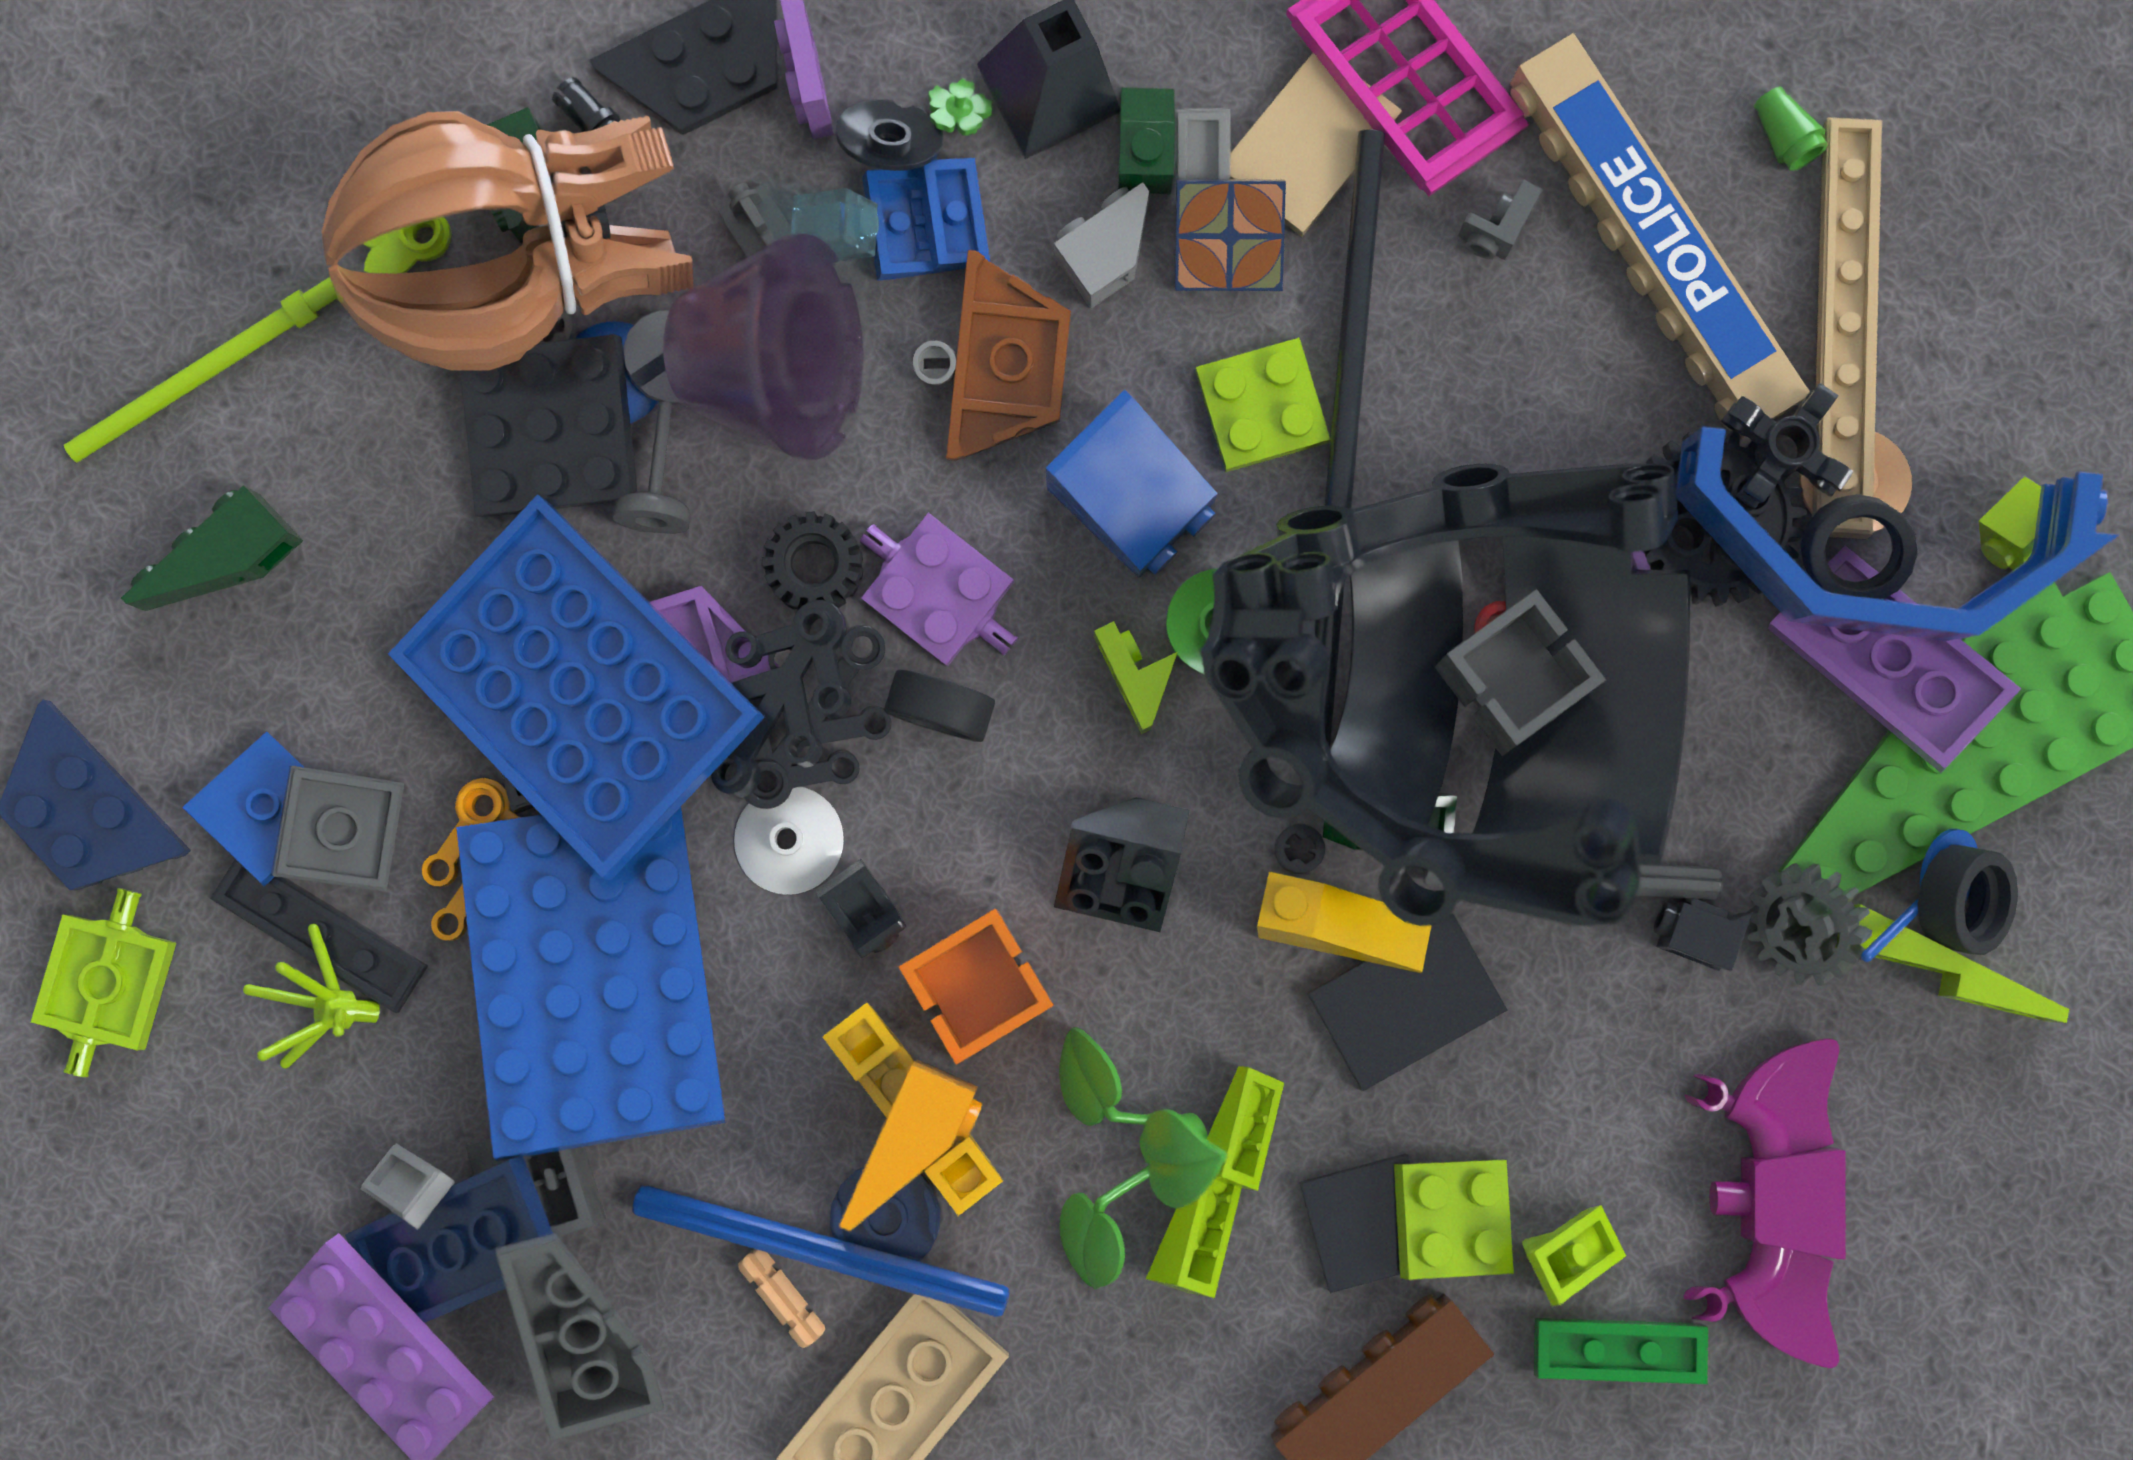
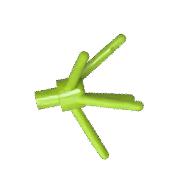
[243,924,380,1069]

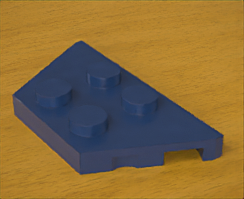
[0,699,191,891]

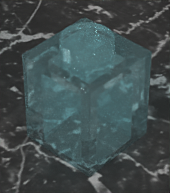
[790,188,879,262]

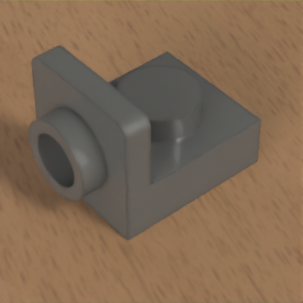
[1458,179,1543,260]

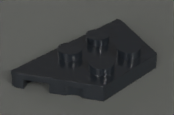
[589,0,778,135]

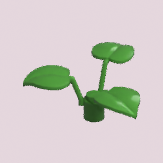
[1059,1027,1227,1290]

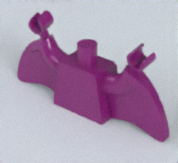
[1683,1038,1846,1369]

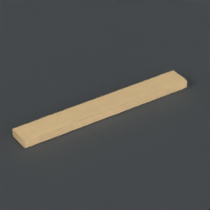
[1812,118,1882,539]

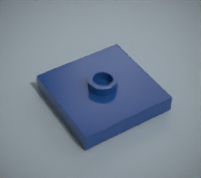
[182,732,305,887]

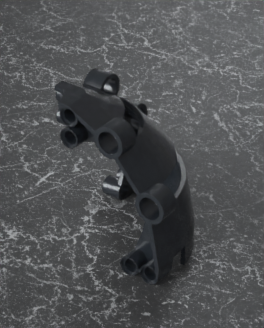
[1200,463,1690,926]

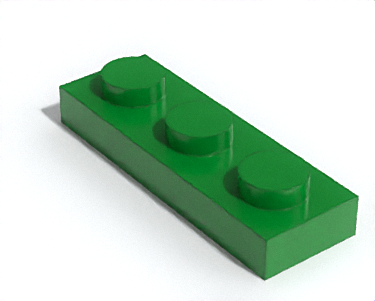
[1534,1318,1708,1384]

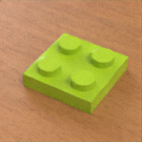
[1195,338,1330,472]
[1394,1159,1514,1280]

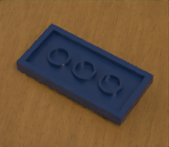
[345,1155,553,1323]

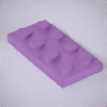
[1768,546,2021,773]
[268,1233,494,1460]

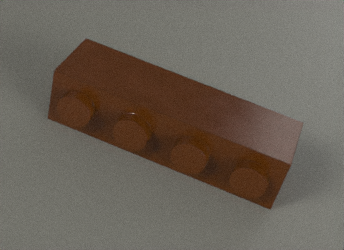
[1271,1293,1495,1460]

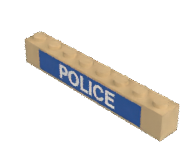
[1510,33,1810,439]

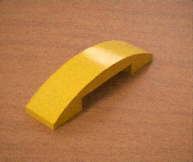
[823,1002,1003,1216]

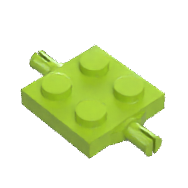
[31,888,176,1077]

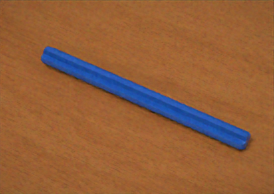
[632,1186,1009,1317]

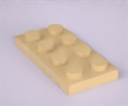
[776,1294,1009,1460]

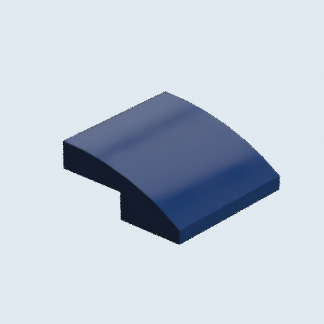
[862,158,990,281]

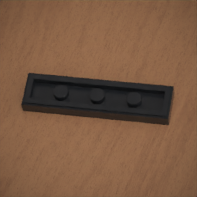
[210,860,428,1013]

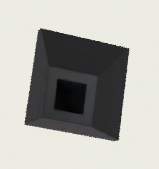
[977,0,1120,159]
[1054,797,1190,932]

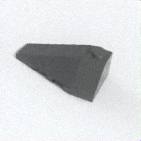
[496,1233,664,1441]

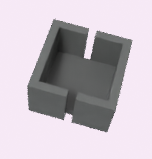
[1435,589,1606,756]

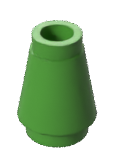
[1754,87,1828,171]

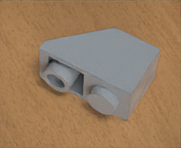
[1054,183,1149,309]

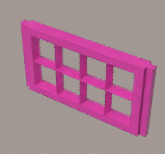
[1286,0,1529,196]

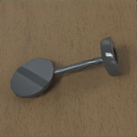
[613,311,720,534]

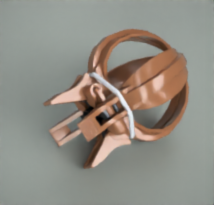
[322,111,694,371]

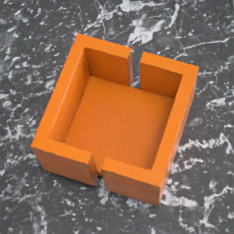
[899,908,1054,1065]

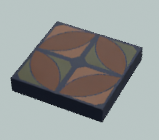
[1175,179,1286,291]

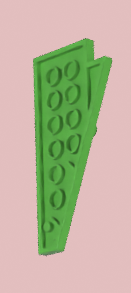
[1778,572,2133,893]

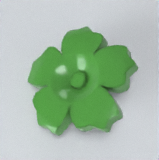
[928,78,992,136]

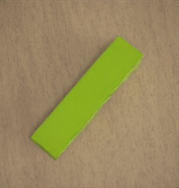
[1835,904,2069,1023]
[1146,1066,1284,1298]

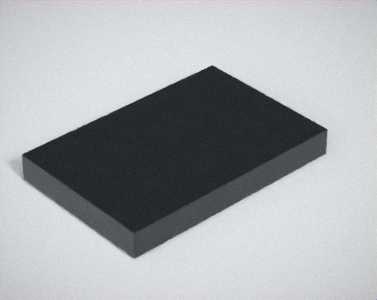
[1307,913,1508,1091]

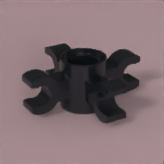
[1721,383,1854,510]

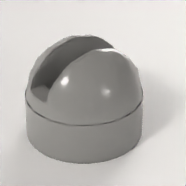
[913,340,957,385]

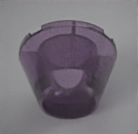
[663,234,863,460]

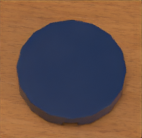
[830,1166,941,1262]

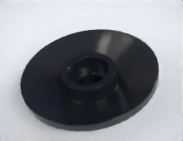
[836,99,944,171]

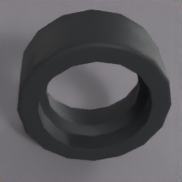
[1800,494,1918,600]
[884,669,995,742]
[1918,845,2018,955]

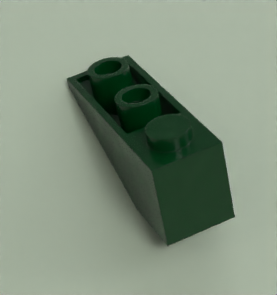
[121,485,303,611]

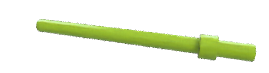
[64,277,338,463]

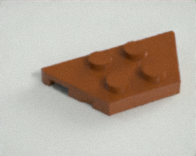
[946,250,1071,461]

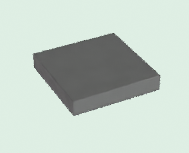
[271,766,404,891]

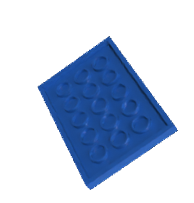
[388,494,765,881]
[456,807,726,1161]

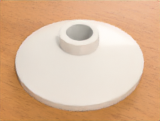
[734,787,843,894]

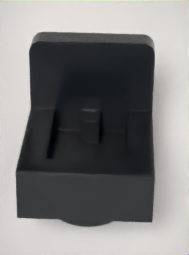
[816,859,906,958]

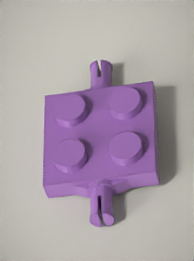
[860,513,1018,666]

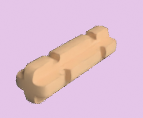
[738,1249,825,1348]

